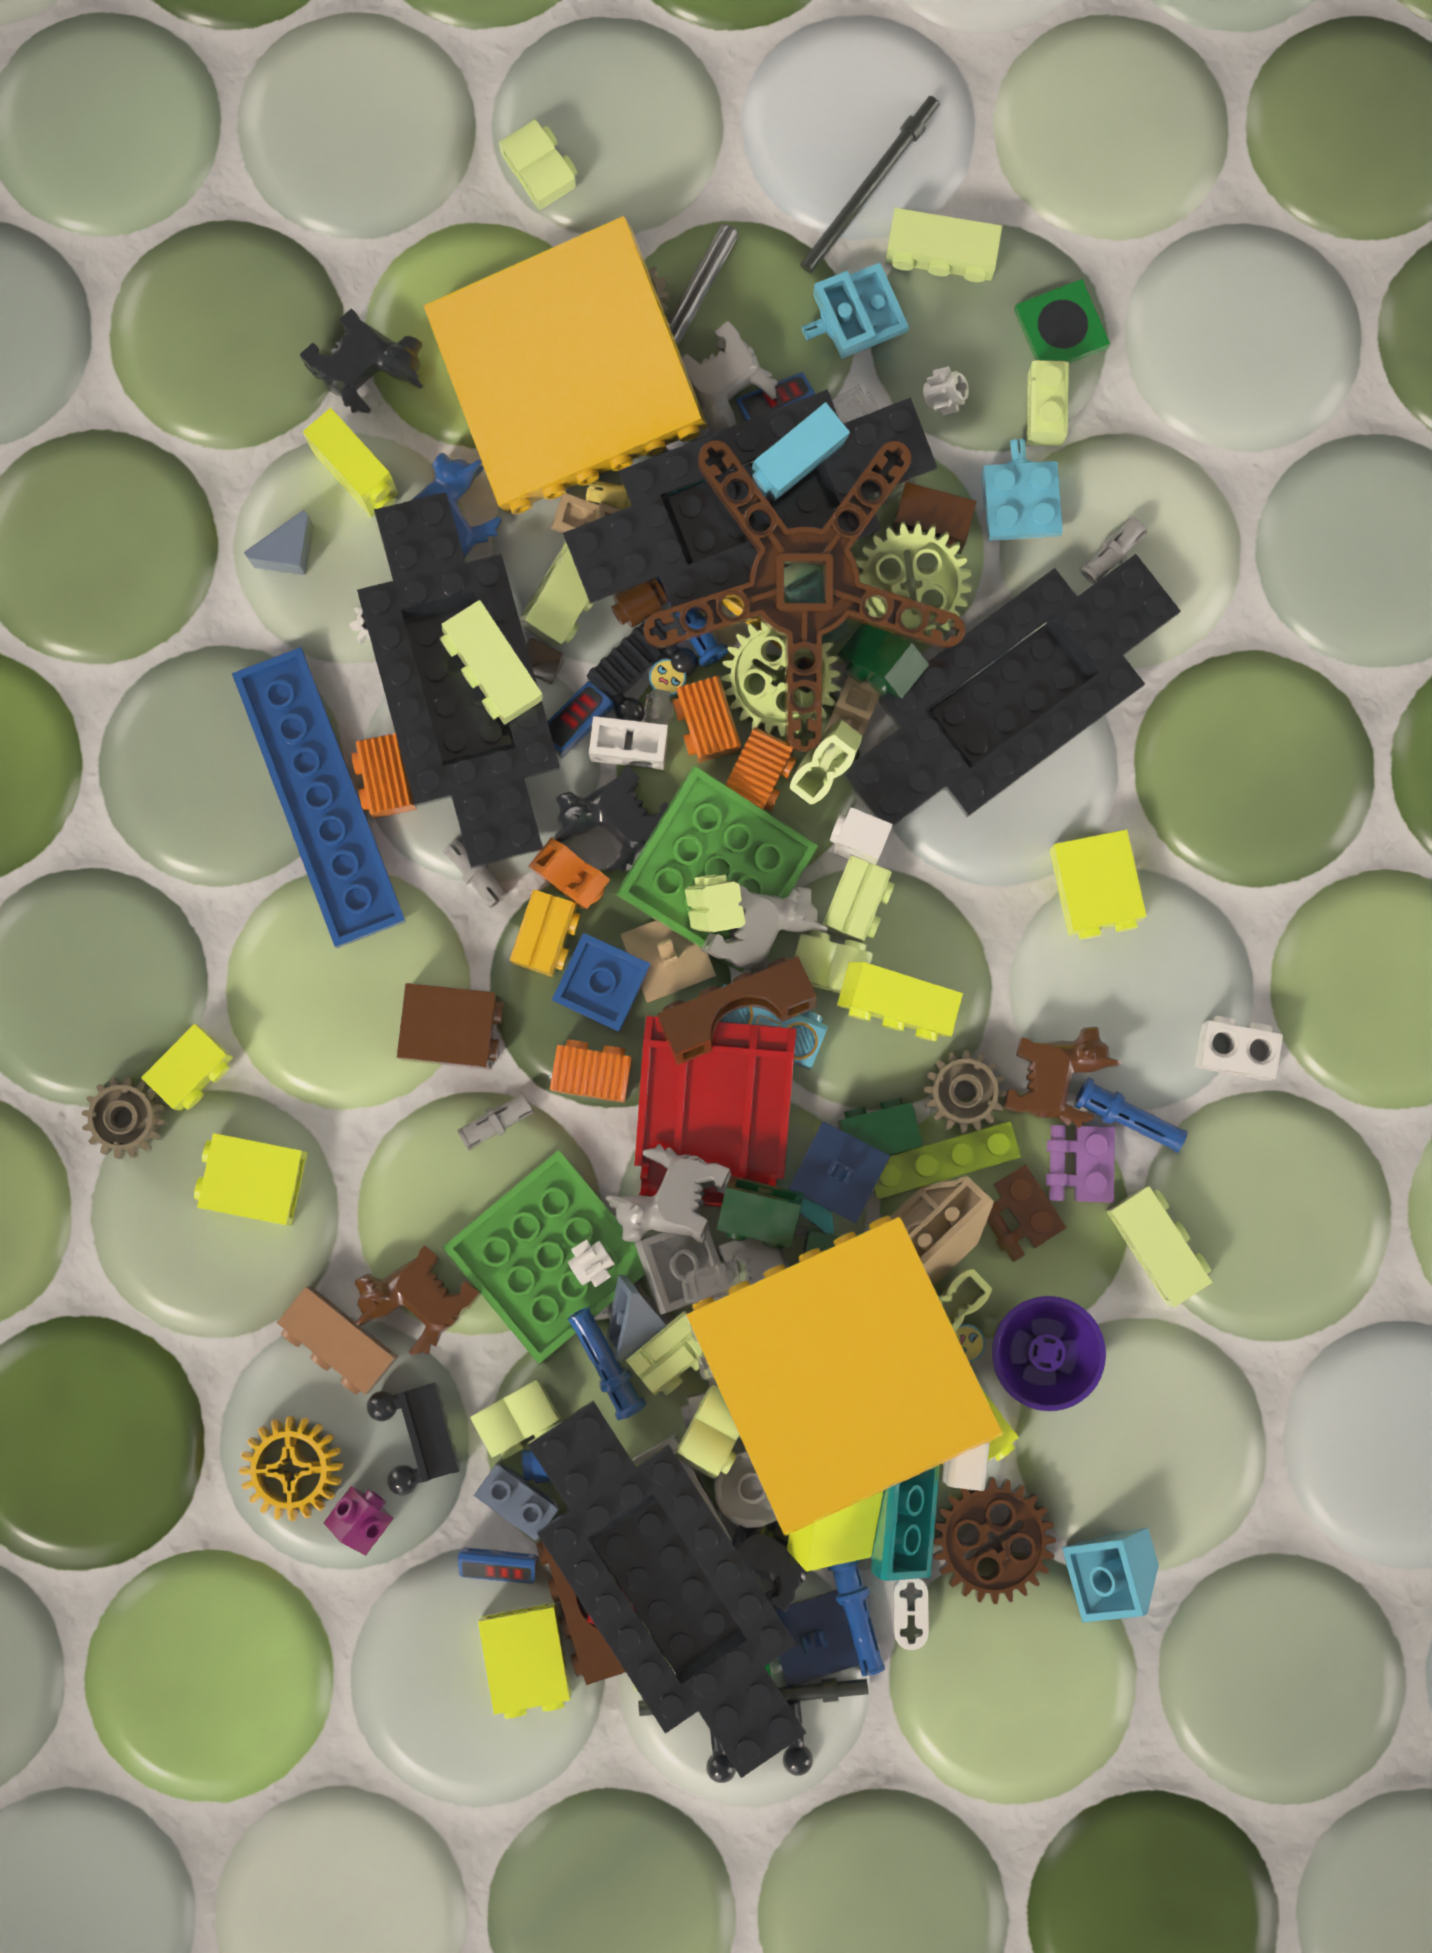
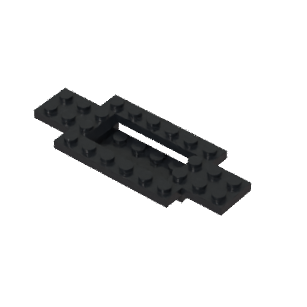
[563,389,938,608]
[357,492,560,869]
[842,554,1181,828]
[527,1400,807,1778]

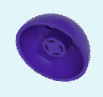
[992,1296,1106,1411]

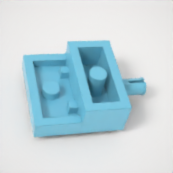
[801,262,909,359]
[981,439,1063,541]

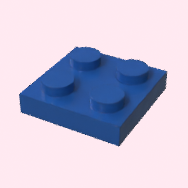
[552,933,652,1032]

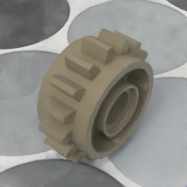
[923,1051,1006,1133]
[81,1077,167,1159]

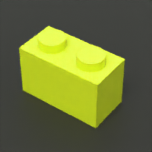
[141,1024,233,1111]

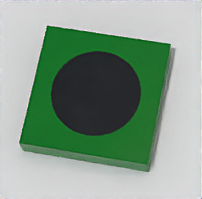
[1014,279,1110,364]

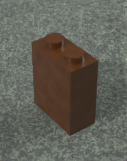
[397,983,504,1070]

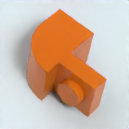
[528,838,610,909]

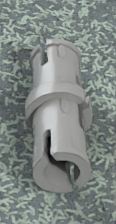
[1080,517,1148,584]
[443,836,508,908]
[457,1092,534,1151]

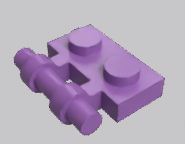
[1046,1125,1115,1203]

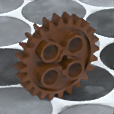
[933,1476,1056,1604]

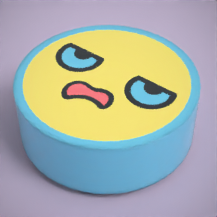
[649,659,686,698]
[955,1324,985,1362]

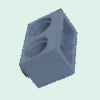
[473,1460,561,1541]

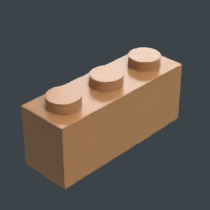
[277,1286,399,1395]

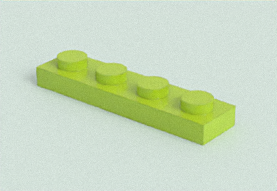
[874,1121,1021,1200]

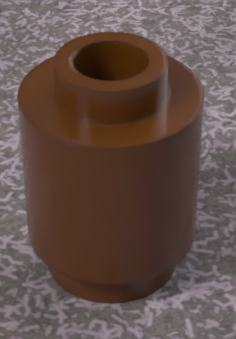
[611,579,668,628]

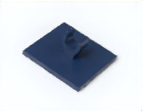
[788,1121,890,1224]
[774,1590,859,1686]

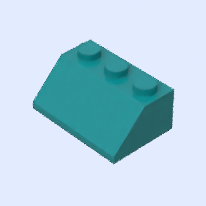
[871,1465,940,1581]

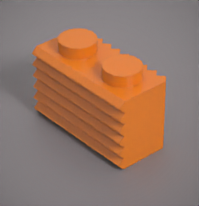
[672,675,741,764]
[725,727,797,811]
[351,733,417,819]
[550,1040,632,1103]

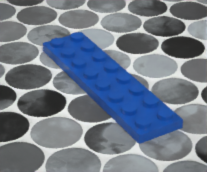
[232,647,406,948]

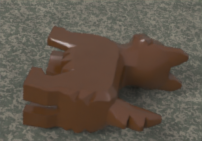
[1003,1026,1122,1128]
[355,1245,481,1356]

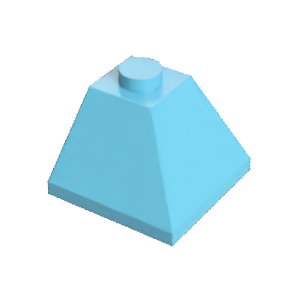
[1062,1528,1159,1623]

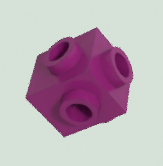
[323,1486,394,1556]

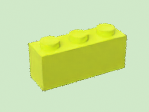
[837,962,963,1042]

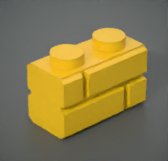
[510,890,581,977]

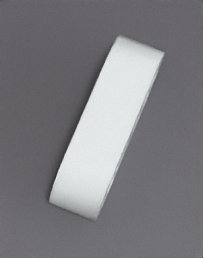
[893,1579,929,1650]

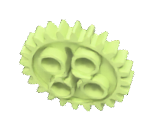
[855,521,971,642]
[721,621,842,736]

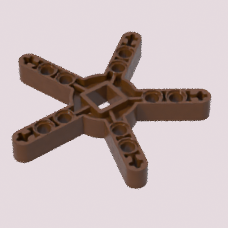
[643,440,965,752]

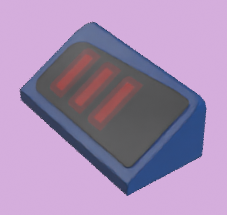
[736,372,815,421]
[547,681,614,759]
[458,1547,538,1584]

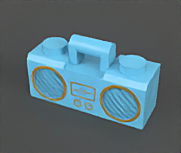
[720,984,828,1070]

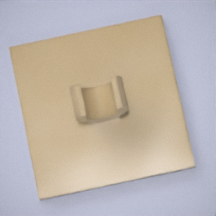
[620,920,716,1003]

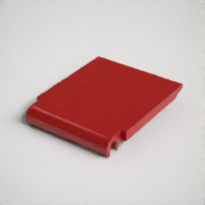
[634,1015,797,1207]

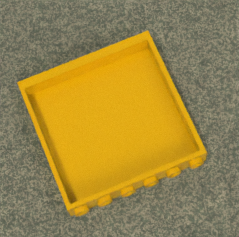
[423,216,708,514]
[686,1215,1002,1536]

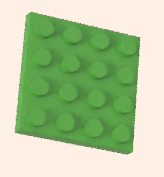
[615,766,818,973]
[443,1150,645,1364]

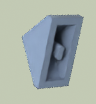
[244,510,314,575]
[606,1275,667,1361]

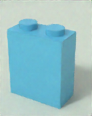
[751,402,850,502]

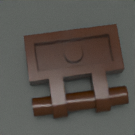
[984,1164,1067,1262]

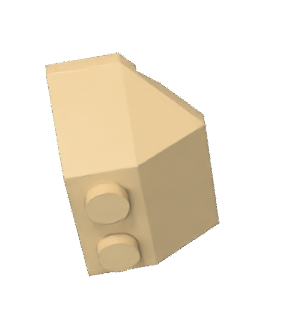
[890,1176,994,1287]

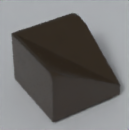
[527,638,564,685]

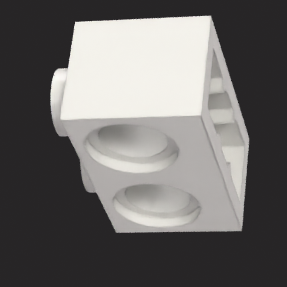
[589,716,668,770]
[830,807,893,865]
[1194,1016,1283,1081]

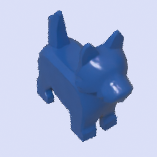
[412,453,501,558]

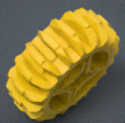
[239,1416,344,1521]

